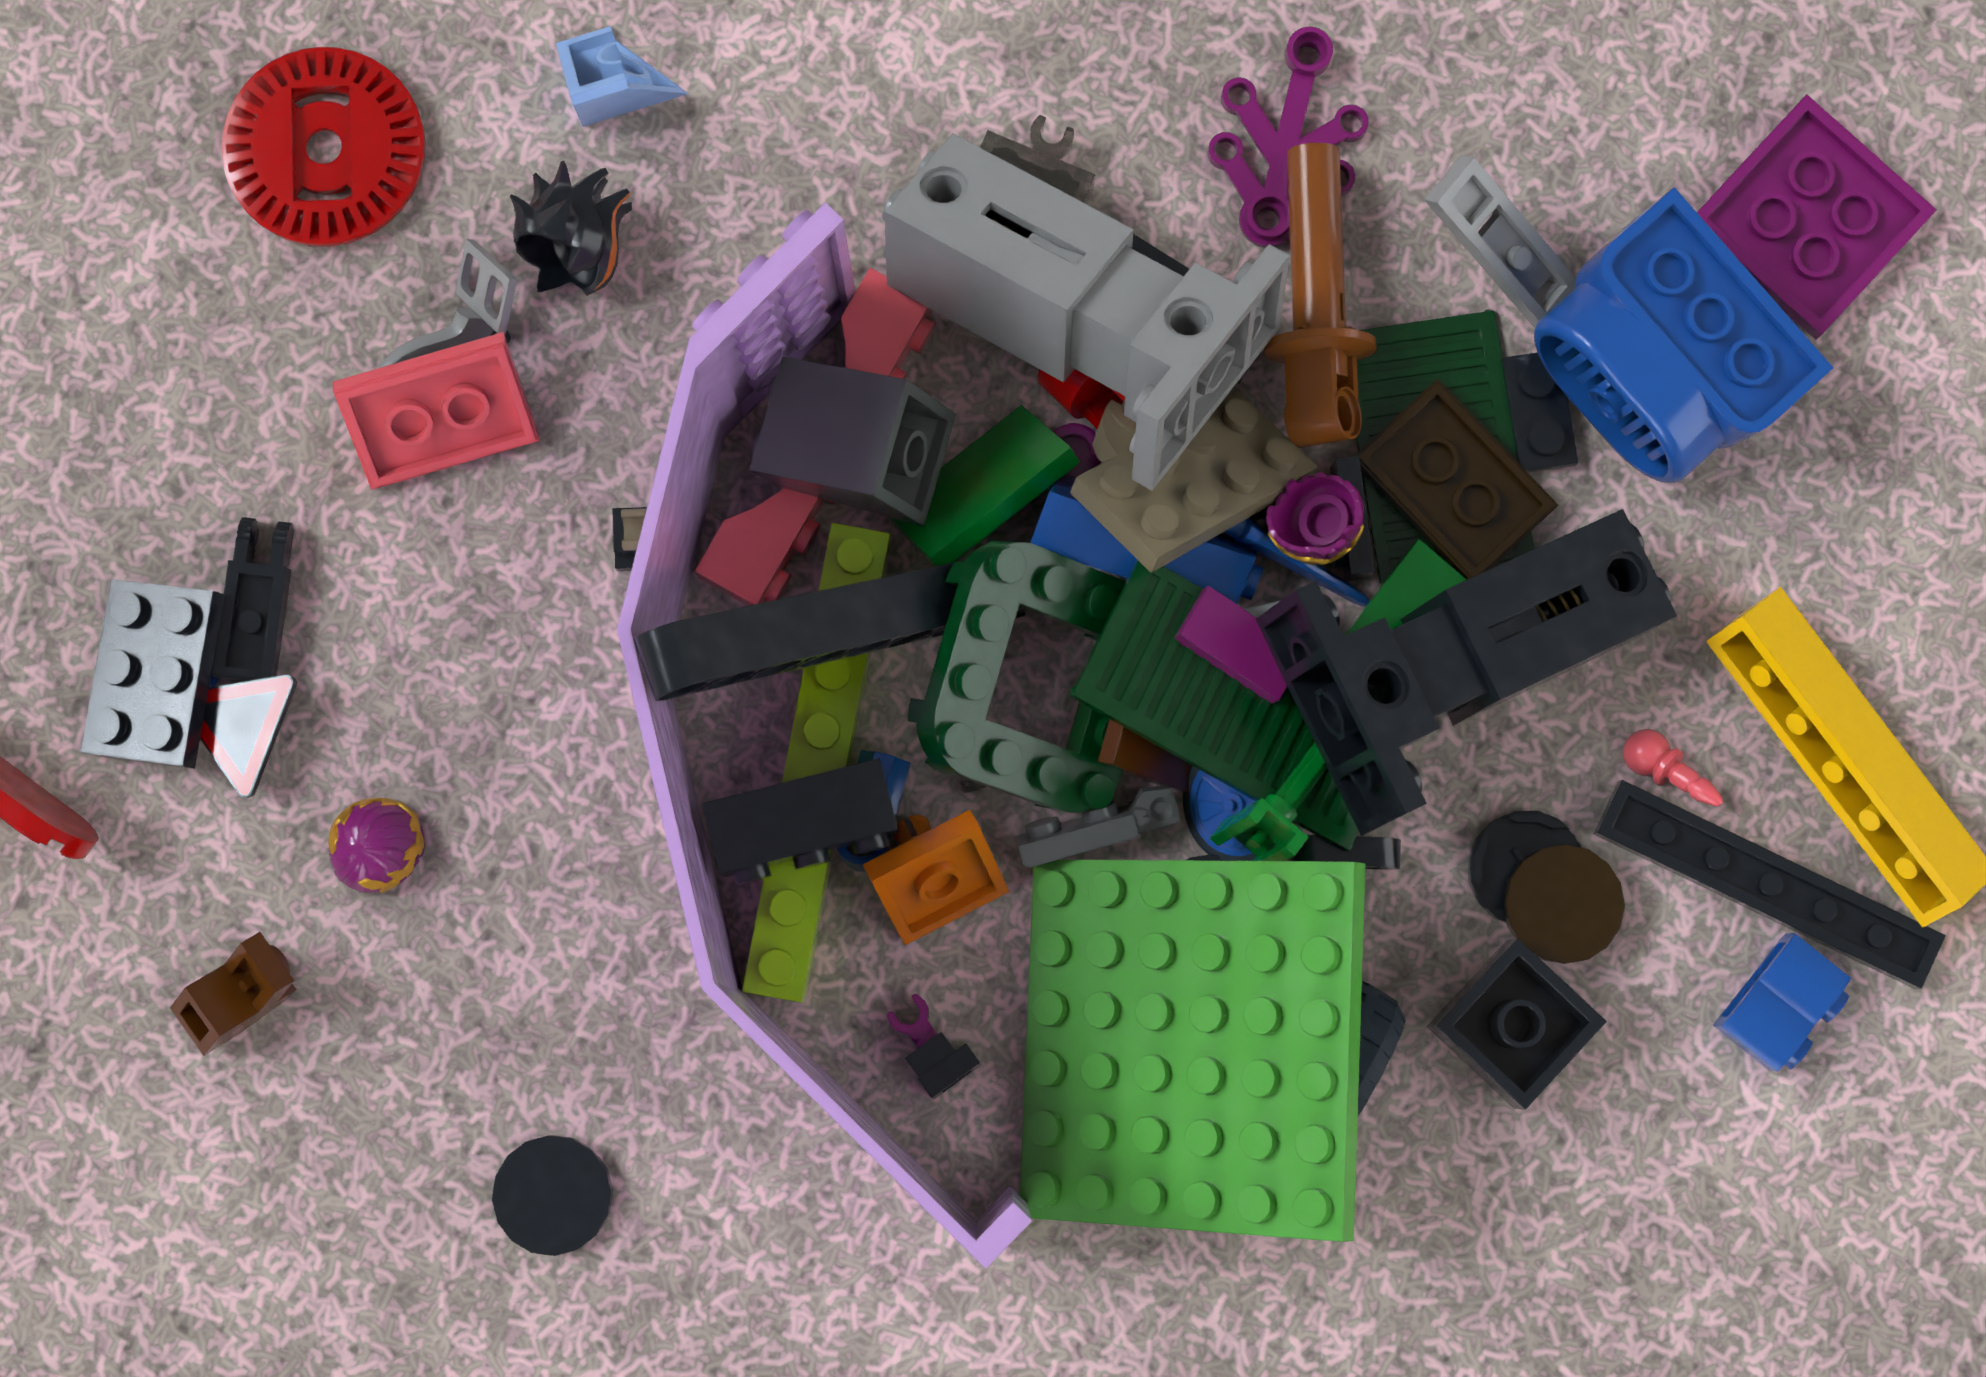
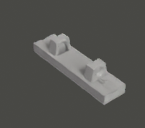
[1424,155,1576,328]

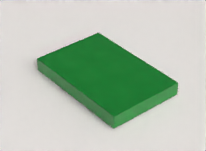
[888,405,1080,566]

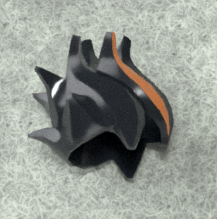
[510,161,632,296]

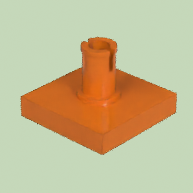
[862,810,1010,946]

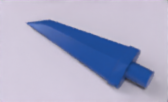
[1224,518,1370,607]

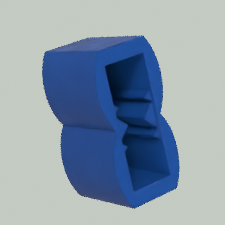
[1713,933,1851,1072]

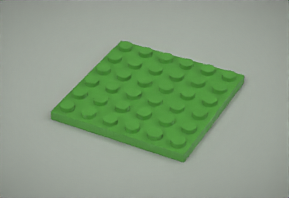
[1020,859,1365,1242]

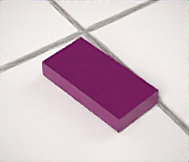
[1174,586,1287,704]

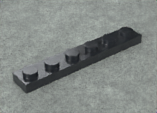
[1593,780,1946,989]

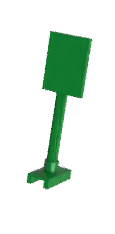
[1209,539,1467,861]

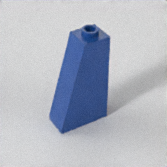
[1030,475,1264,604]

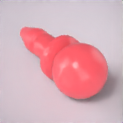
[1623,729,1723,806]

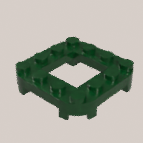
[908,540,1126,813]

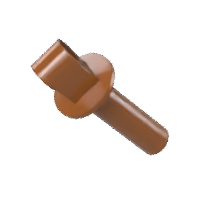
[1264,143,1377,448]

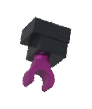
[887,994,982,1100]

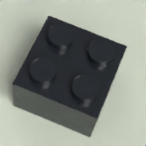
[1426,938,1607,1110]

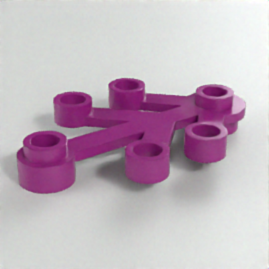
[1207,26,1369,248]

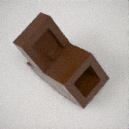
[170,932,297,1056]

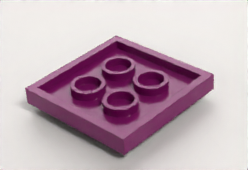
[1697,94,1937,340]

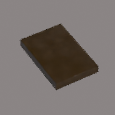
[1354,378,1559,580]

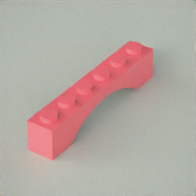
[695,267,936,606]

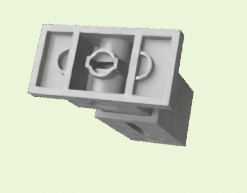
[882,133,1290,491]

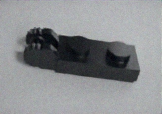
[212,517,294,682]

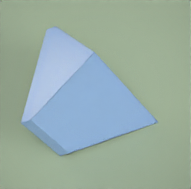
[556,26,689,127]

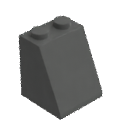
[749,356,956,526]

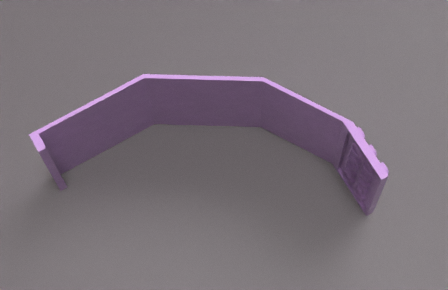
[617,202,1032,1269]

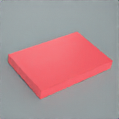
[333,332,540,490]

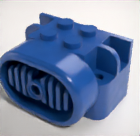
[1534,187,1833,483]

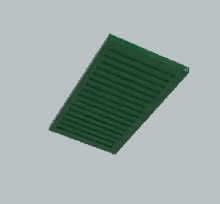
[1356,309,1534,587]
[1070,560,1358,852]

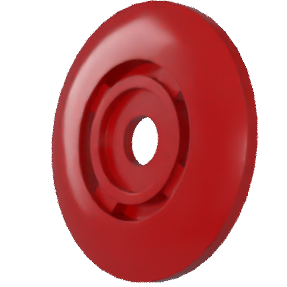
[221,47,426,247]

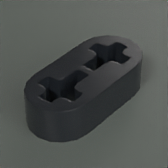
[1288,835,1401,870]

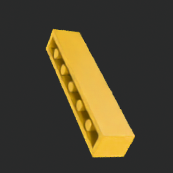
[1706,586,1986,928]

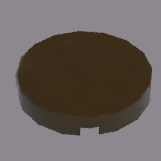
[1504,844,1625,964]

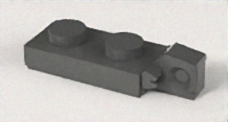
[1014,785,1180,868]

